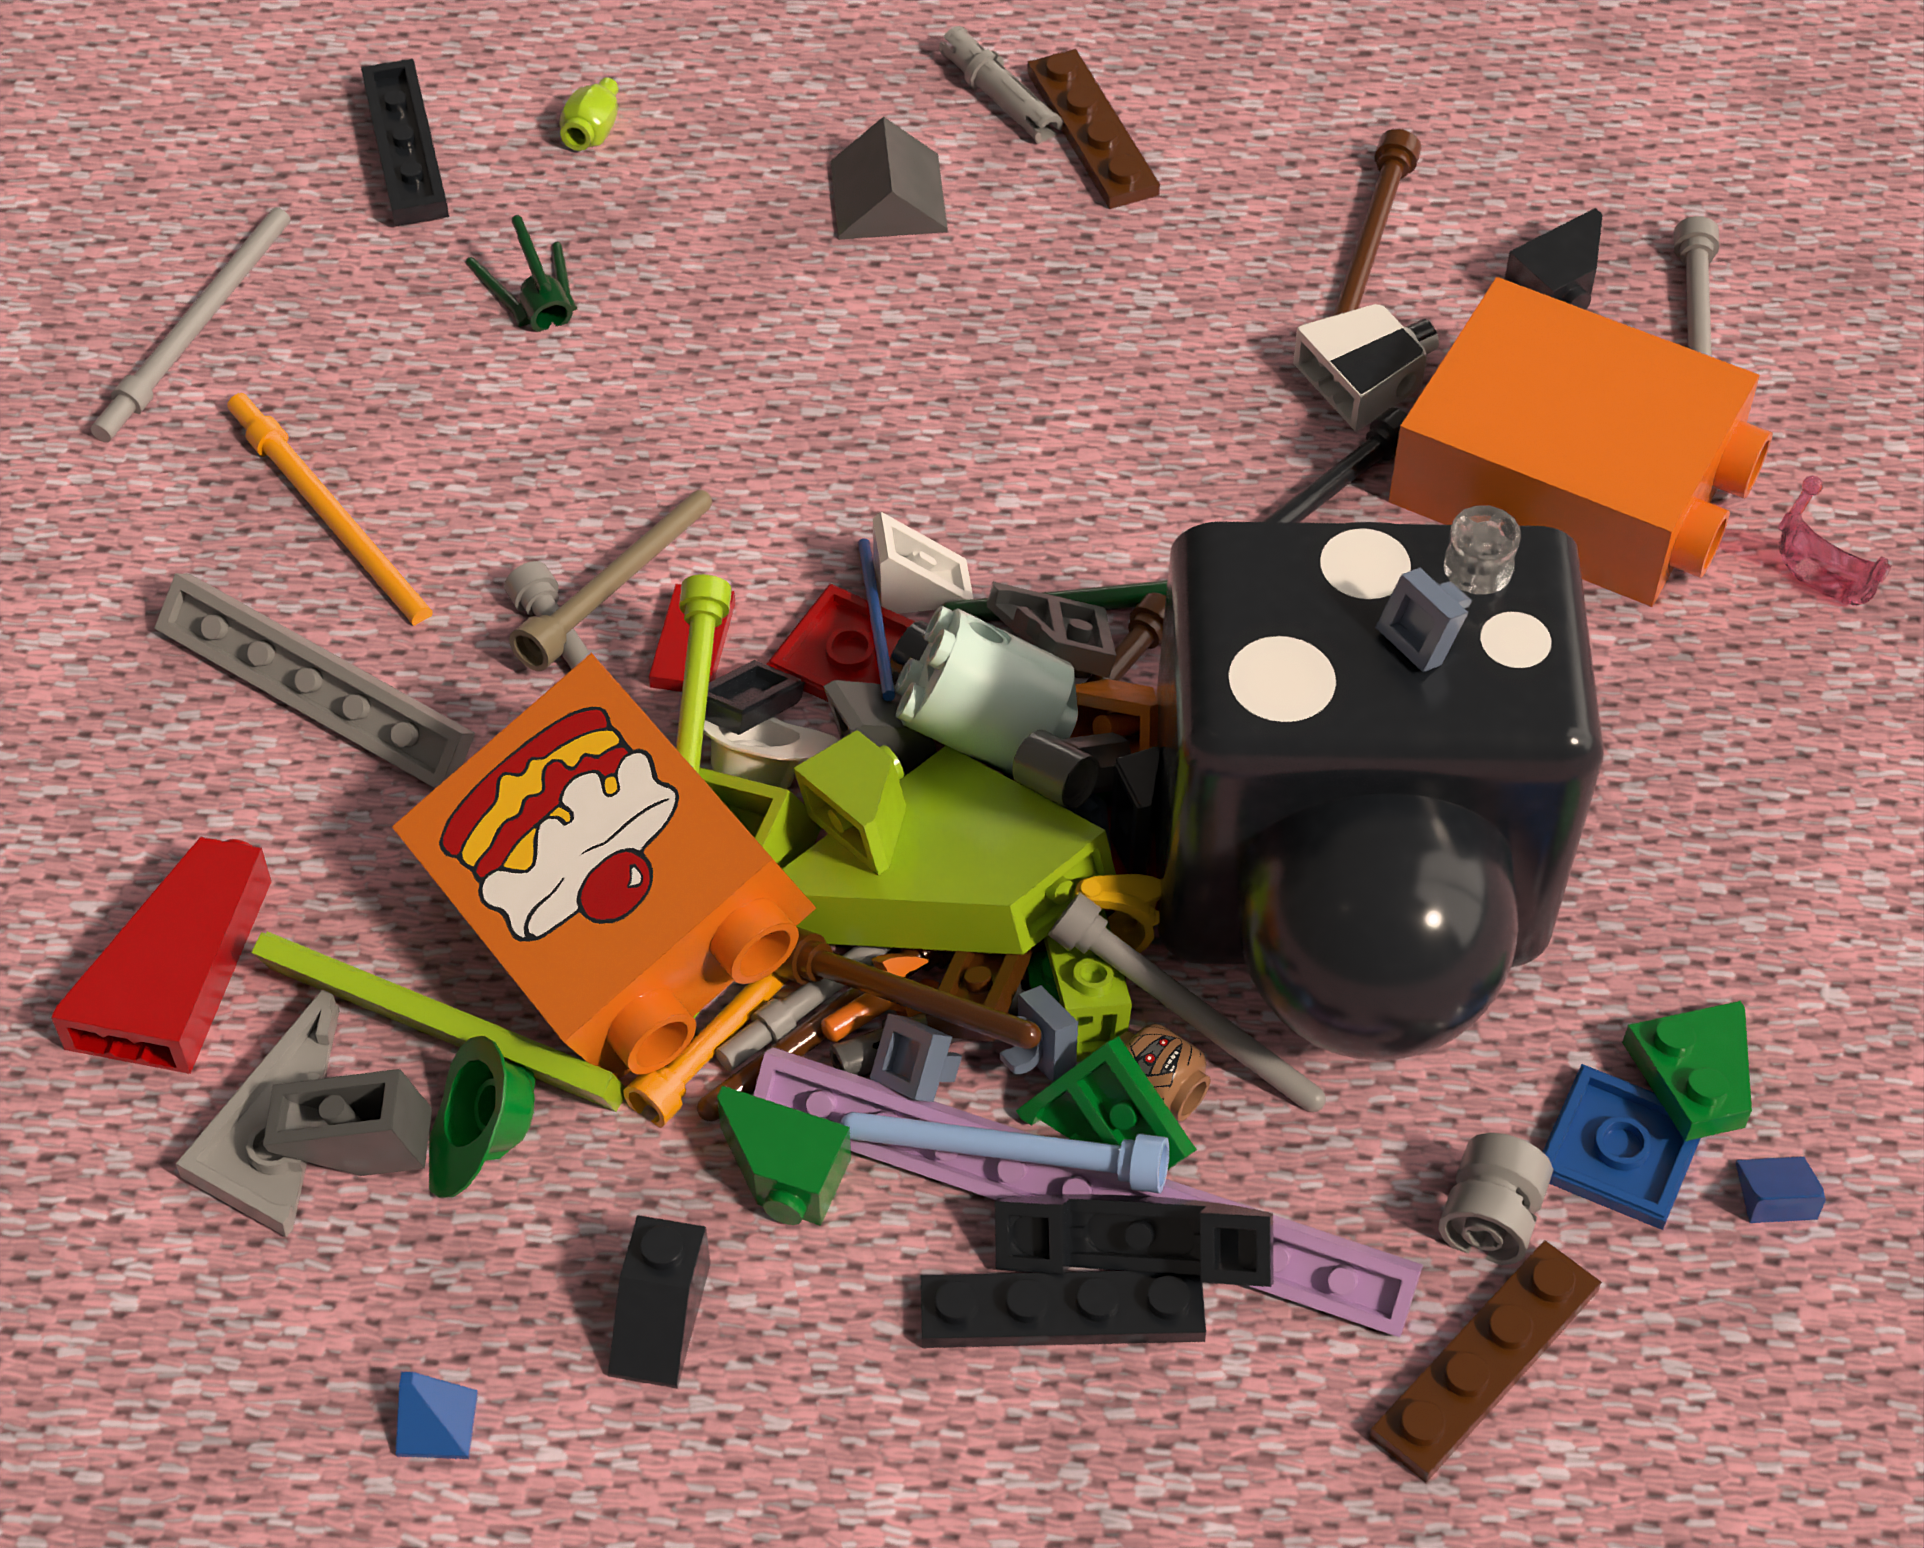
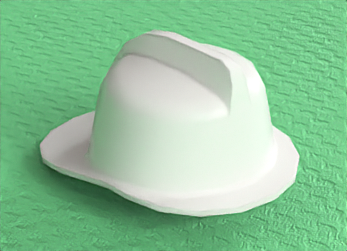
[704,717,839,789]

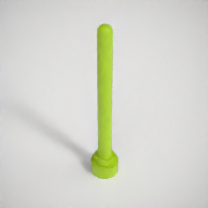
[676,574,732,774]

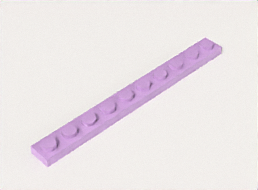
[753,1047,1423,1337]

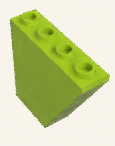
[783,745,1116,955]

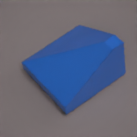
[396,1372,478,1459]

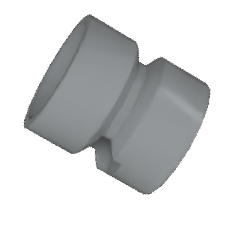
[1438,1132,1553,1265]

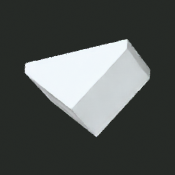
[873,512,974,614]

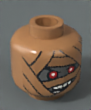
[1120,1024,1210,1122]

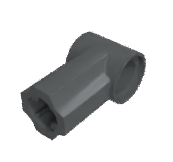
[1012,730,1132,810]

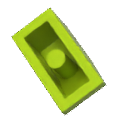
[793,730,907,875]

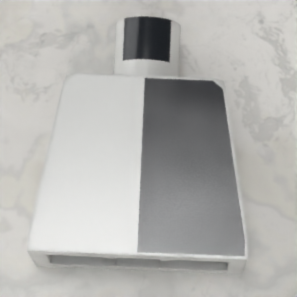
[1293,304,1439,431]

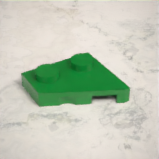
[1622,1001,1752,1141]
[1016,1036,1197,1171]

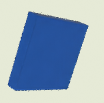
[1542,1064,1701,1230]

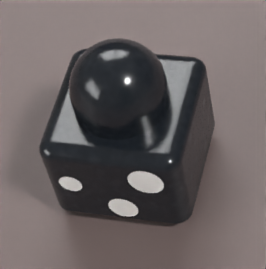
[1155,522,1604,1061]

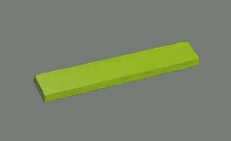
[251,931,626,1112]

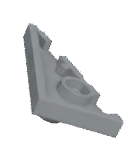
[176,989,340,1237]

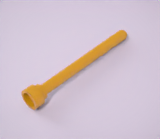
[623,971,789,1128]

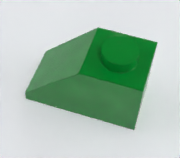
[717,1086,851,1226]

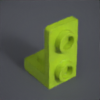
[1043,909,1132,1062]

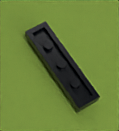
[361,58,449,226]
[921,1271,1206,1348]

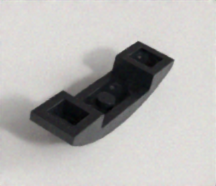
[995,1194,1274,1287]

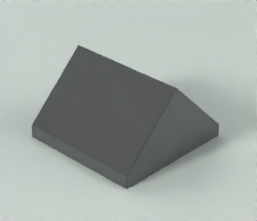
[831,116,948,240]

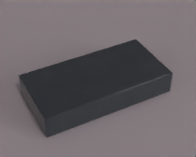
[705,660,805,735]

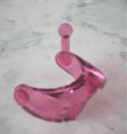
[1778,475,1891,606]

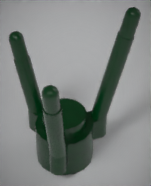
[466,215,577,332]

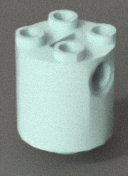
[895,605,1078,777]

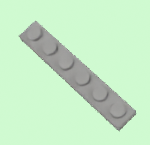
[154,573,475,788]

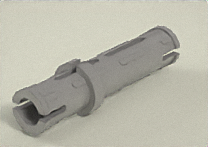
[939,26,1063,144]

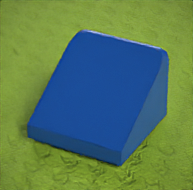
[1736,1157,1826,1223]

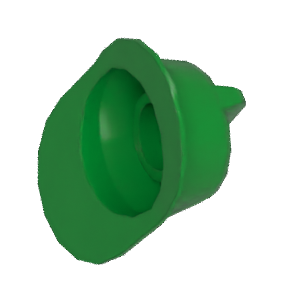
[429,1036,535,1199]

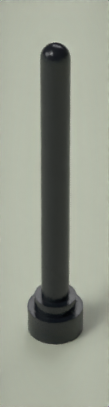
[1263,408,1408,523]

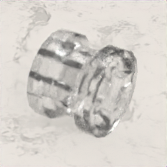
[1444,505,1521,594]

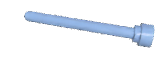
[840,1112,1169,1193]

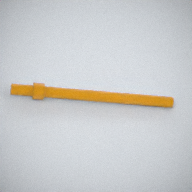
[227,393,433,626]

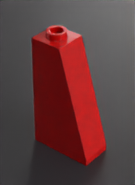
[51,837,272,1074]

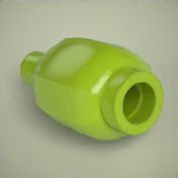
[559,77,619,151]

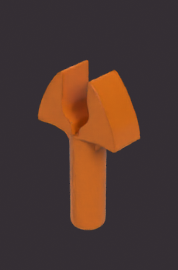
[821,954,939,1042]

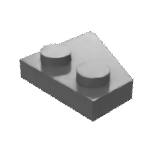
[987,582,1116,678]

